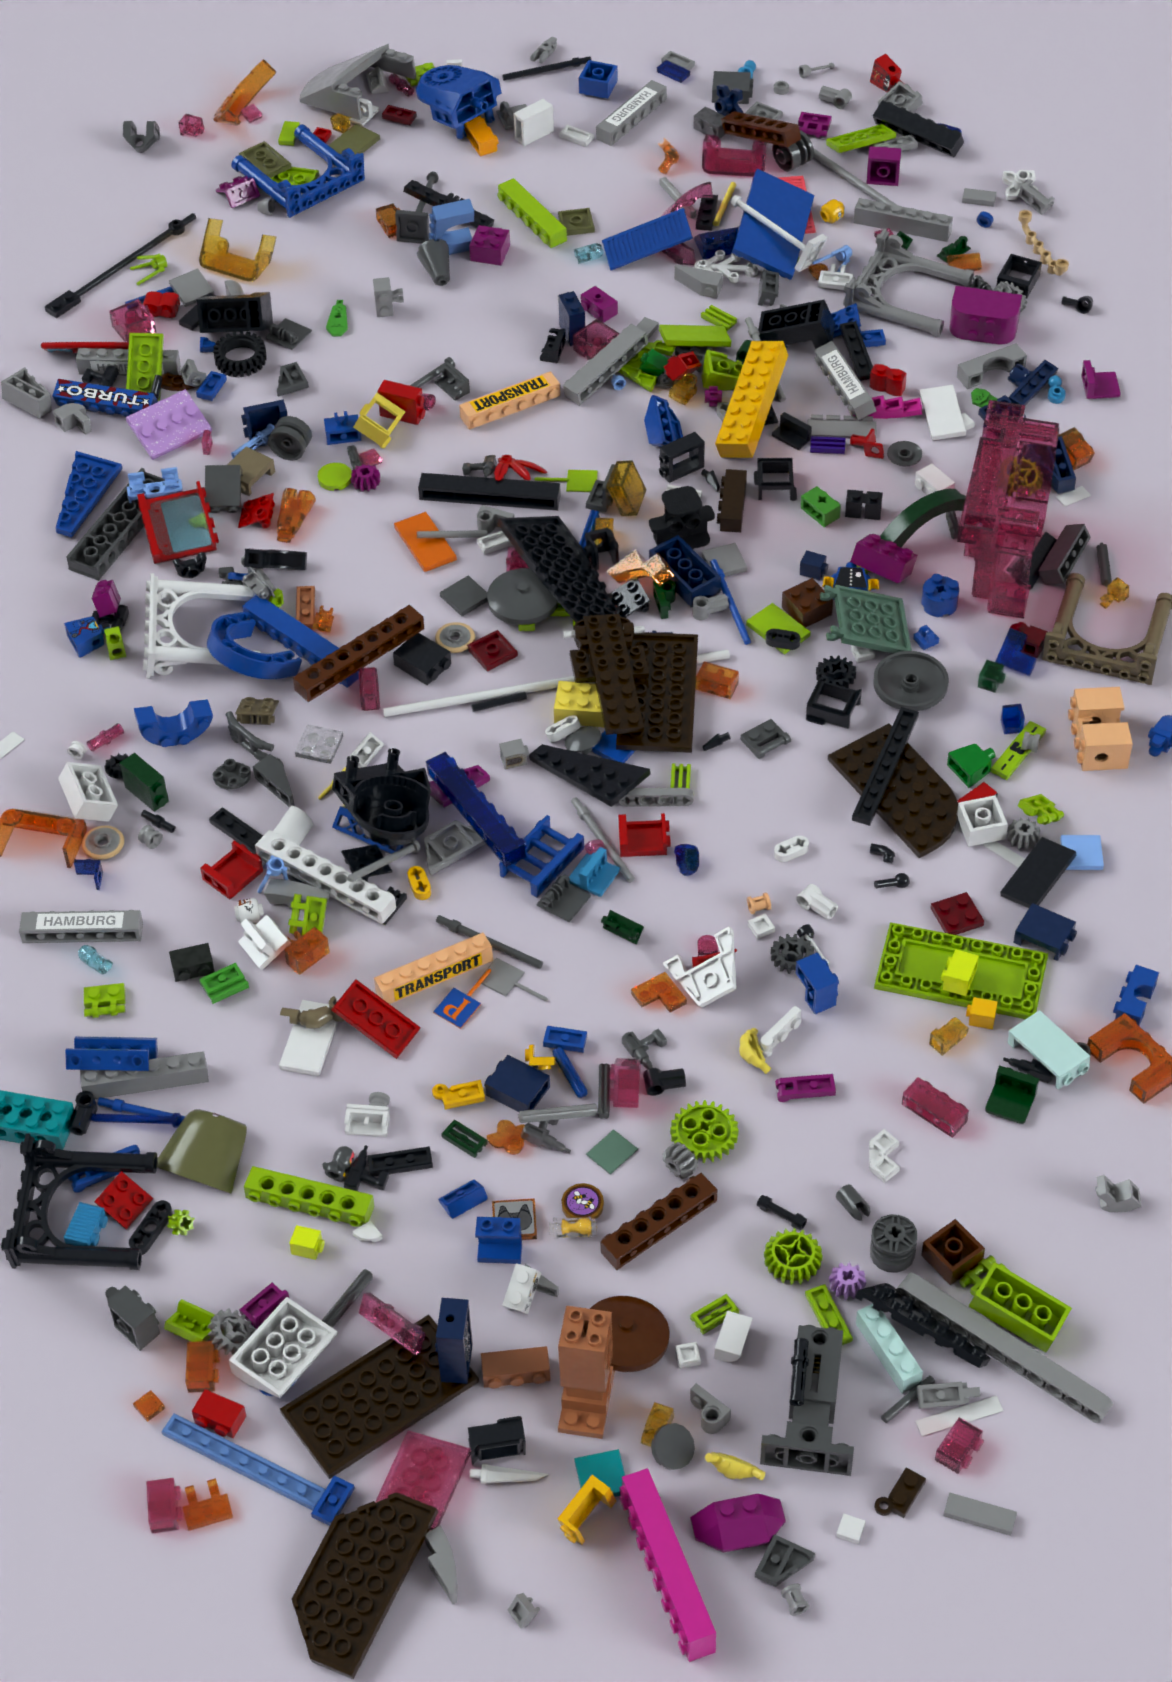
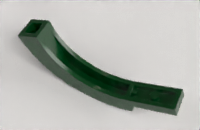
[880,489,985,548]

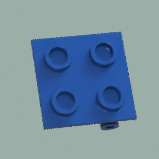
[831,303,861,338]

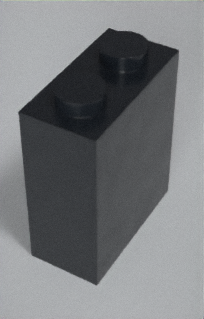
[393,633,451,685]

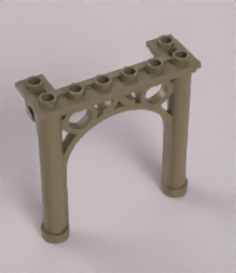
[1042,573,1172,685]

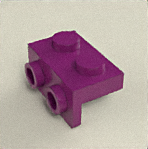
[239,1282,290,1329]

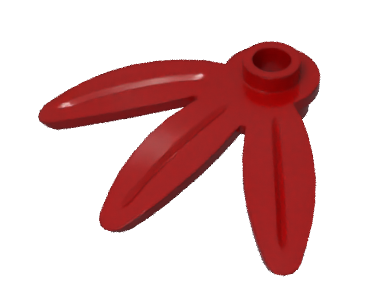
[494,455,547,481]

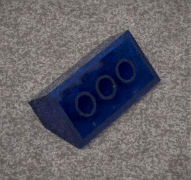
[694,226,739,260]

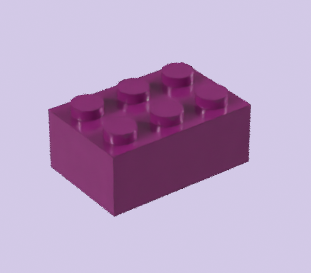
[850,534,918,583]

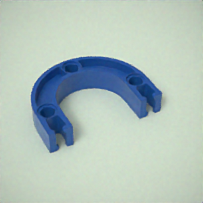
[207,612,302,680]

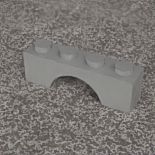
[957,343,1027,389]

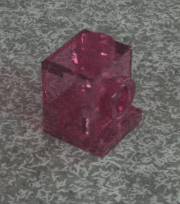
[178,114,204,137]

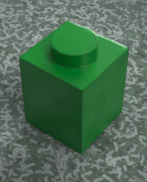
[639,349,669,378]

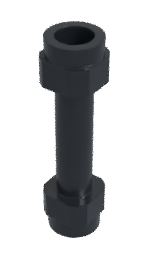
[757,1195,807,1230]

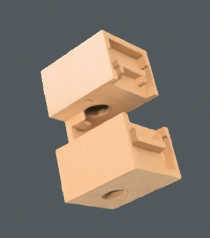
[1068,687,1133,771]

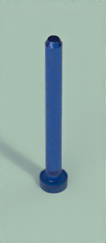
[91,1113,181,1128]

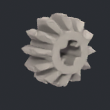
[1007,817,1040,851]
[663,1142,698,1179]

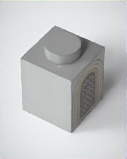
[499,739,529,770]

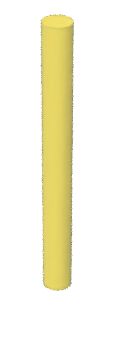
[713,182,736,226]

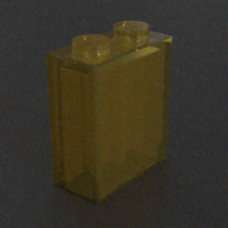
[607,460,647,516]

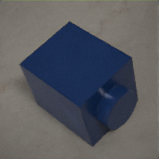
[799,550,828,580]

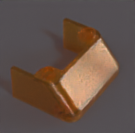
[0,809,87,868]

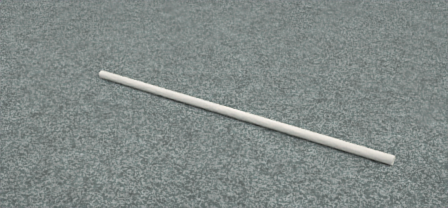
[383,649,730,717]

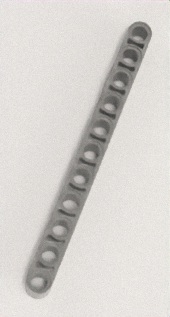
[896,1273,1113,1423]

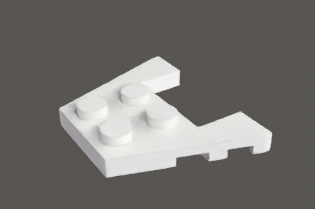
[663,927,736,1007]

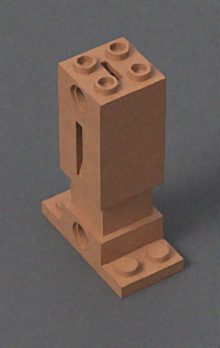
[558,1306,615,1439]

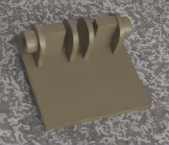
[235,697,279,725]

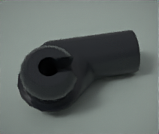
[870,843,895,863]

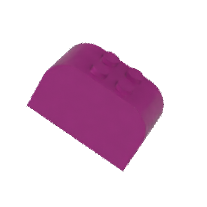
[949,286,1022,345]

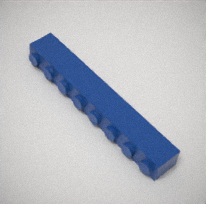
[242,595,363,688]

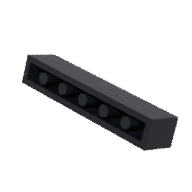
[872,100,964,157]

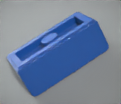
[438,1179,488,1219]

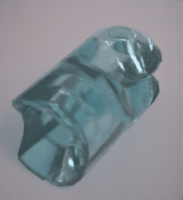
[574,243,604,264]
[78,945,113,974]

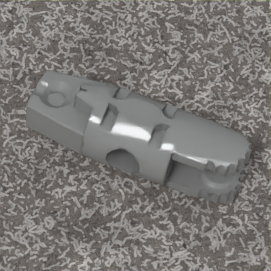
[530,37,557,64]

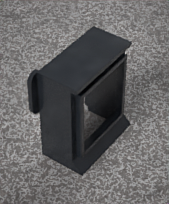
[754,458,797,501]
[806,678,862,729]
[468,1416,526,1465]

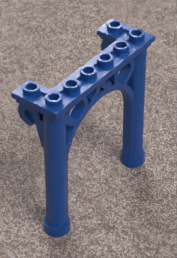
[231,124,365,218]

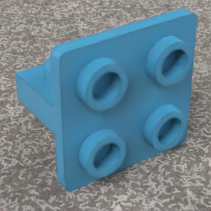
[569,847,620,897]

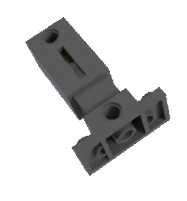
[760,1325,854,1476]

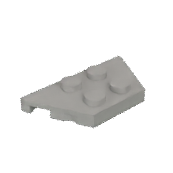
[424,820,493,875]

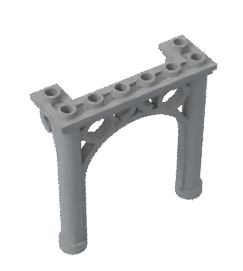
[843,228,974,337]

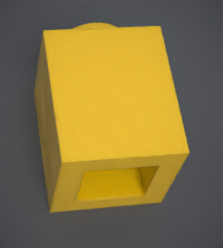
[966,997,998,1030]

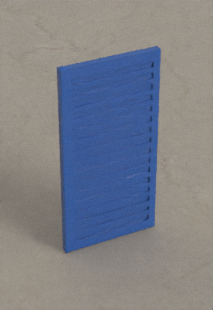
[602,208,693,270]

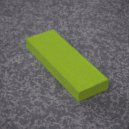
[805,1284,853,1345]

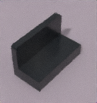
[772,412,812,450]

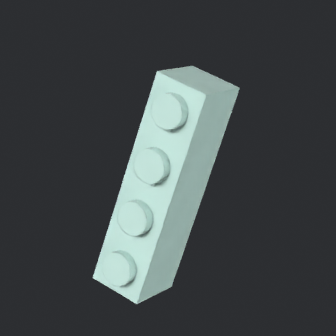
[856,1304,923,1394]

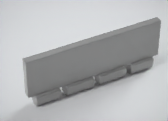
[807,414,876,438]

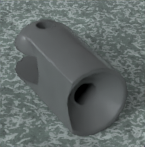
[836,1184,870,1221]

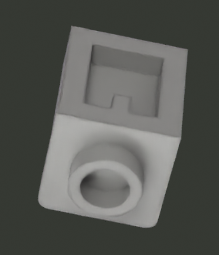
[180,359,207,388]

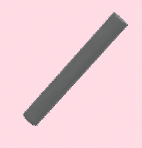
[881,1375,935,1423]

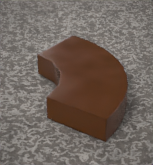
[161,372,196,391]

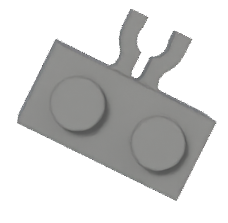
[373,277,404,317]

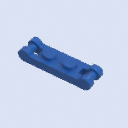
[68,1145,140,1193]

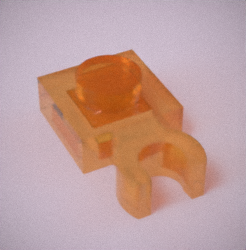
[312,605,334,633]

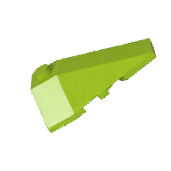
[701,350,743,391]

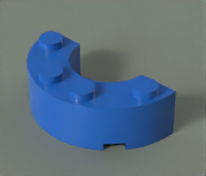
[134,699,213,747]

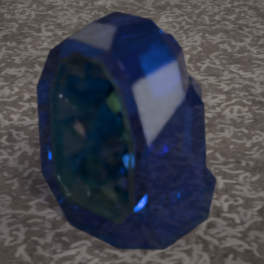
[674,844,699,876]

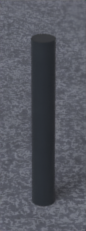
[471,692,527,712]

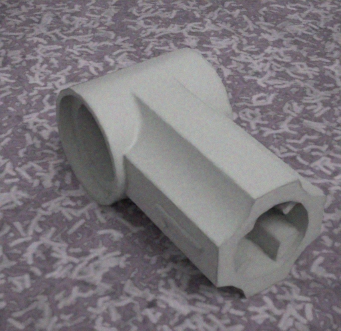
[819,86,852,109]
[692,594,729,620]

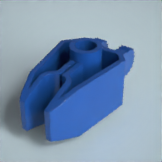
[1148,715,1172,757]

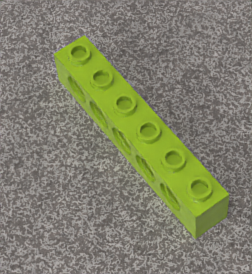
[244,1166,375,1227]

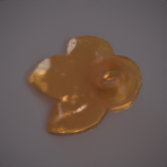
[487,1120,525,1155]

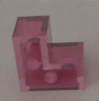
[609,1058,641,1108]

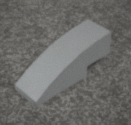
[264,878,330,909]
[425,1525,458,1604]

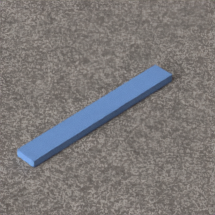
[162,1413,326,1510]

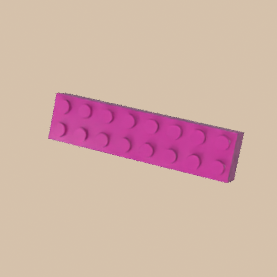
[619,1468,716,1662]

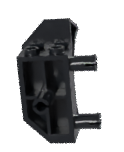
[332,748,431,846]

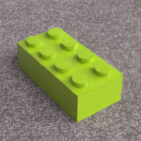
[969,1262,1072,1352]

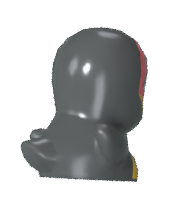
[322,1146,354,1181]

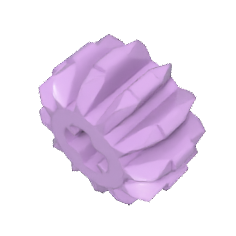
[829,1261,866,1301]

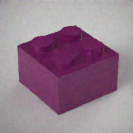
[866,146,901,186]
[469,225,510,266]

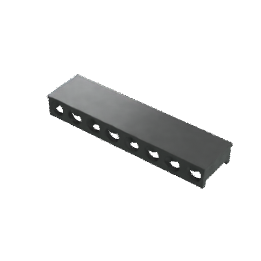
[66,468,165,581]

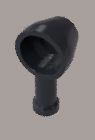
[1061,296,1093,314]

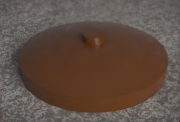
[590,1296,670,1372]

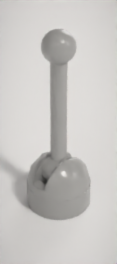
[799,63,835,78]

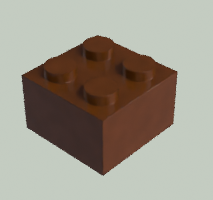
[782,578,833,628]
[921,1219,985,1285]

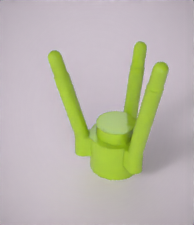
[130,254,167,285]

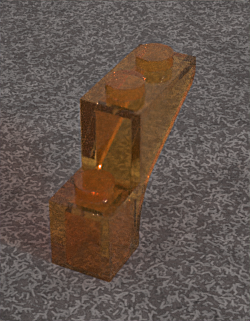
[607,549,674,586]

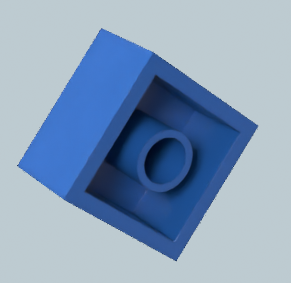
[578,60,618,99]

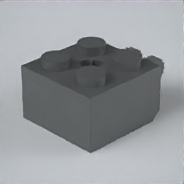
[105,1285,160,1351]

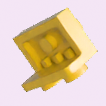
[525,1045,555,1070]

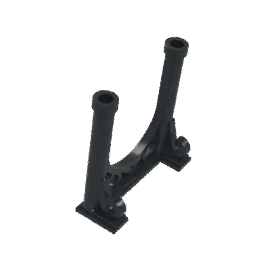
[1,1134,158,1270]

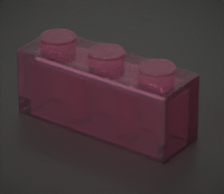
[902,1077,969,1138]

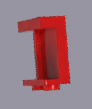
[618,813,671,857]
[200,840,263,900]

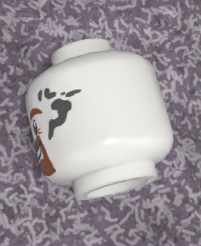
[234,898,264,924]

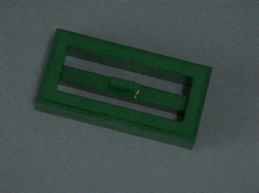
[441,1119,488,1158]

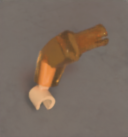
[658,138,679,174]

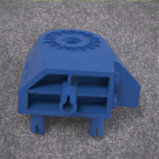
[416,65,502,139]

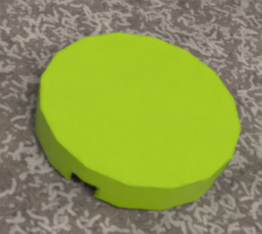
[317,462,352,491]

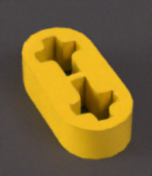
[407,866,431,900]

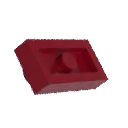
[382,105,417,125]

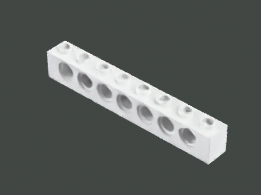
[255,830,396,924]

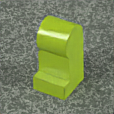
[104,626,126,660]

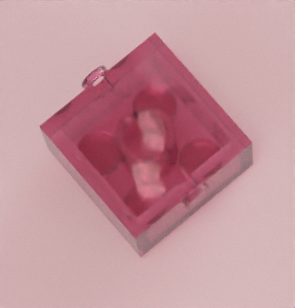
[109,299,156,342]

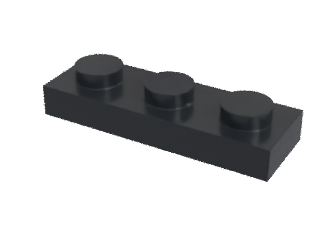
[696,194,718,231]

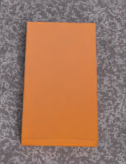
[394,512,457,572]

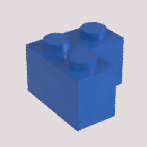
[796,952,839,1014]

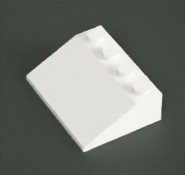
[229,1297,338,1398]

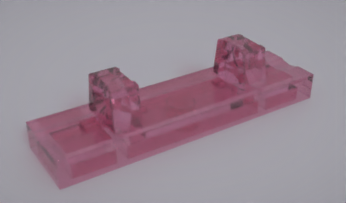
[359,1293,426,1354]

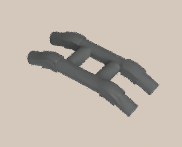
[226,711,276,761]

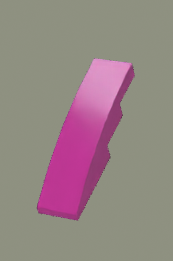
[853,395,922,419]

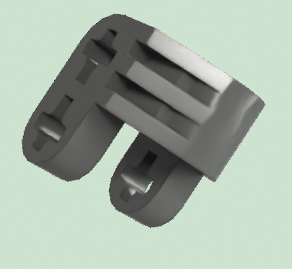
[123,121,160,153]

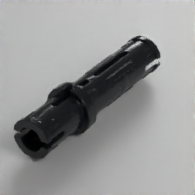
[789,1338,809,1406]

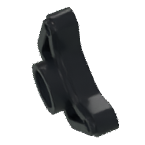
[173,552,207,578]

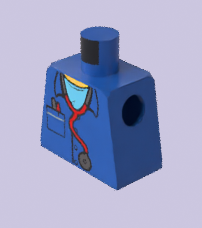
[64,616,110,658]

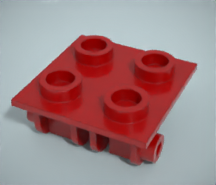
[238,493,275,528]
[94,1171,154,1230]

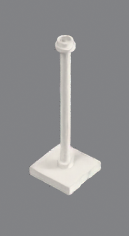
[730,195,828,272]

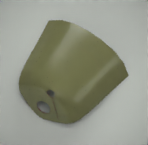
[157,1109,247,1194]

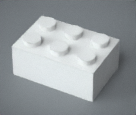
[58,762,118,822]

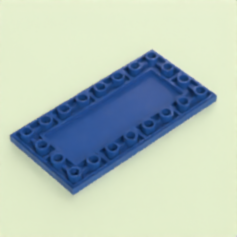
[732,169,815,280]

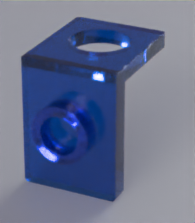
[74,859,103,890]

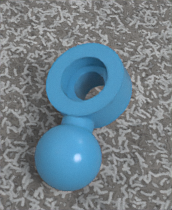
[738,60,756,79]
[1048,375,1066,404]

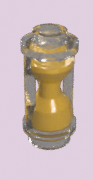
[549,1216,597,1239]

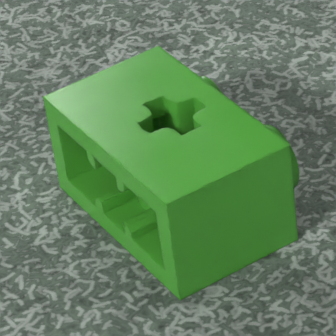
[801,486,841,527]

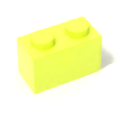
[941,949,979,996]

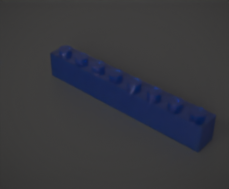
[426,752,527,867]

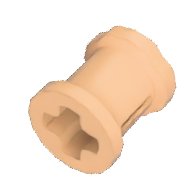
[747,893,771,914]

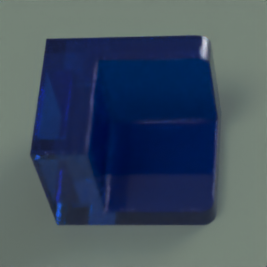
[1000,704,1025,734]

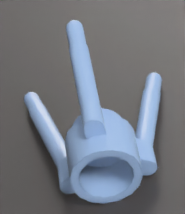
[812,245,852,272]
[258,855,288,893]

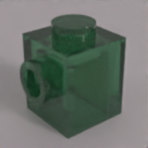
[978,660,1006,693]

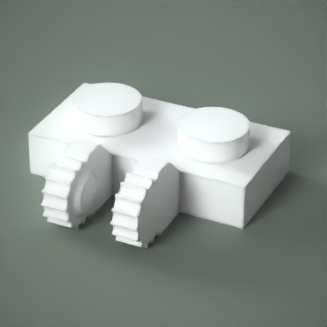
[818,264,853,290]

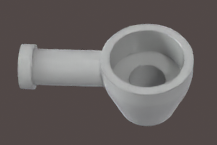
[257,197,276,215]

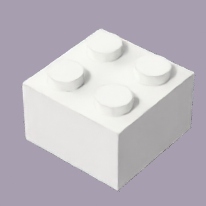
[957,795,1008,847]

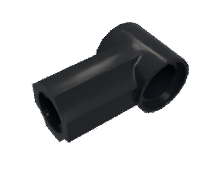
[643,1068,686,1096]
[68,1091,98,1136]

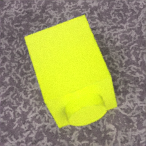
[289,1225,325,1260]

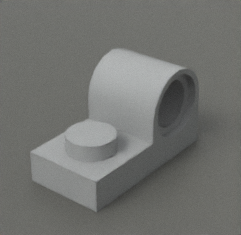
[477,505,515,533]
[690,1383,731,1434]

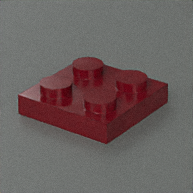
[931,892,984,935]

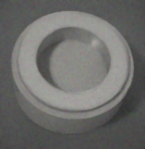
[774,81,789,95]

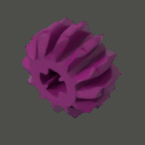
[351,463,380,492]

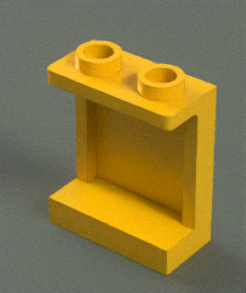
[557,1475,617,1545]

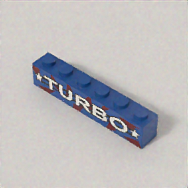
[52,379,158,417]

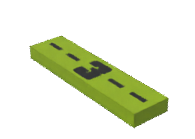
[991,721,1046,780]

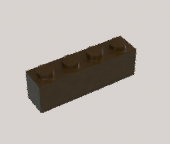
[717,469,747,533]

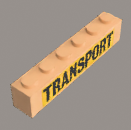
[459,371,560,430]
[374,933,493,1004]

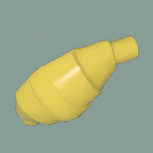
[739,1028,772,1074]
[705,1452,765,1480]

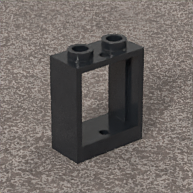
[996,254,1042,299]
[659,432,705,483]

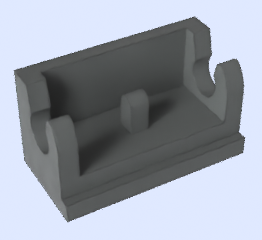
[758,270,779,306]
[435,362,470,400]

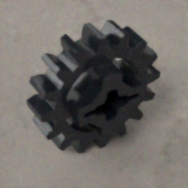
[816,655,856,688]

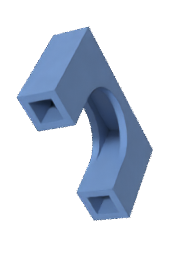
[429,199,474,255]

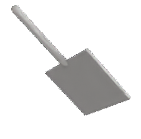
[477,958,548,1001]

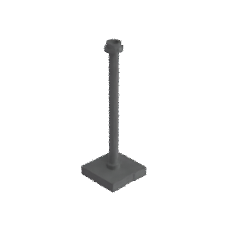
[395,171,439,243]

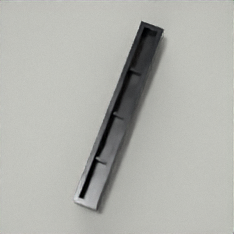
[418,473,561,511]

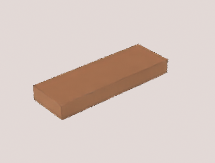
[296,586,315,630]

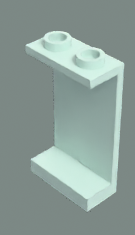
[1008,1010,1091,1089]

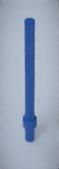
[710,559,751,645]
[97,1097,186,1123]

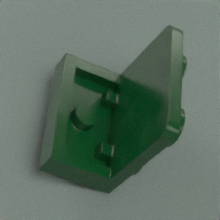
[985,1065,1039,1124]

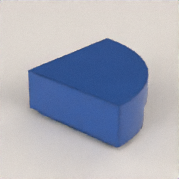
[200,337,216,353]
[228,572,248,581]

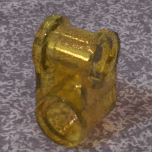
[668,373,697,405]

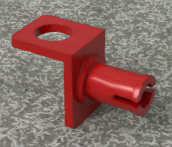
[850,429,884,459]

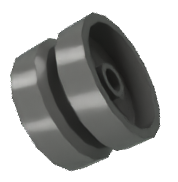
[268,416,312,461]

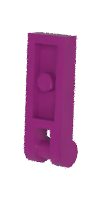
[775,1074,836,1102]

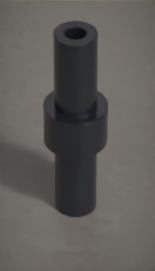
[141,810,176,833]

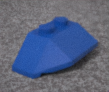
[644,395,683,447]

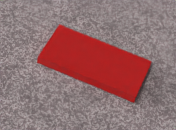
[331,979,421,1059]

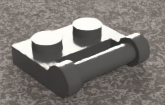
[740,719,791,759]

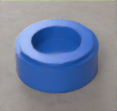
[976,211,994,228]

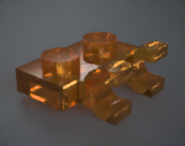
[182,1478,233,1531]

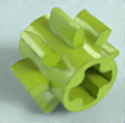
[167,1209,195,1236]

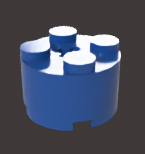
[921,574,959,617]

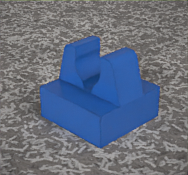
[913,625,939,650]

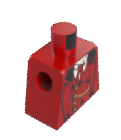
[870,53,904,92]

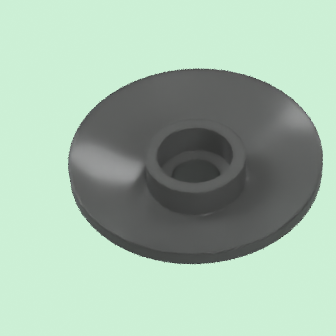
[887,441,922,466]

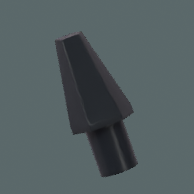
[701,469,720,492]
[703,732,731,751]

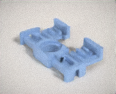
[127,467,183,503]

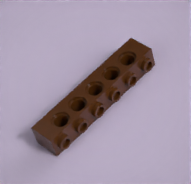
[721,111,801,147]
[600,1173,718,1270]

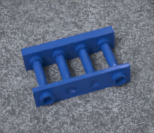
[499,815,584,898]
[65,1036,158,1071]

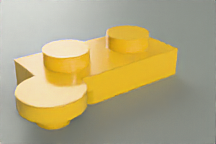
[432,1080,485,1110]

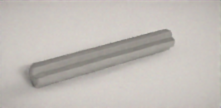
[659,177,697,218]
[518,1103,598,1123]

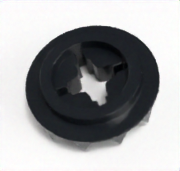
[104,753,128,779]

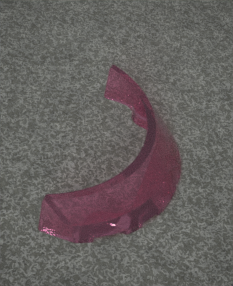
[662,181,713,265]

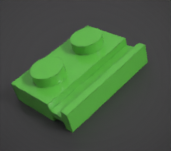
[199,963,249,1004]

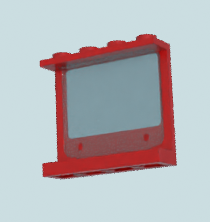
[137,481,219,564]

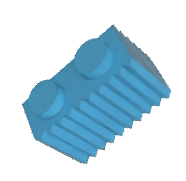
[64,1202,108,1246]

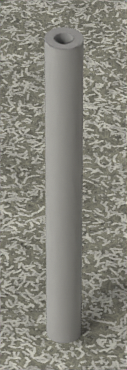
[417,530,488,538]

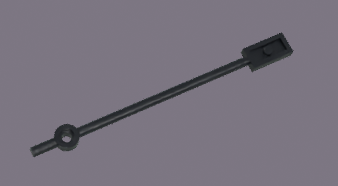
[45,213,196,318]

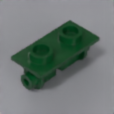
[937,236,971,264]
[601,910,644,945]

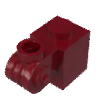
[1009,622,1048,659]

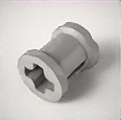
[781,1583,810,1616]

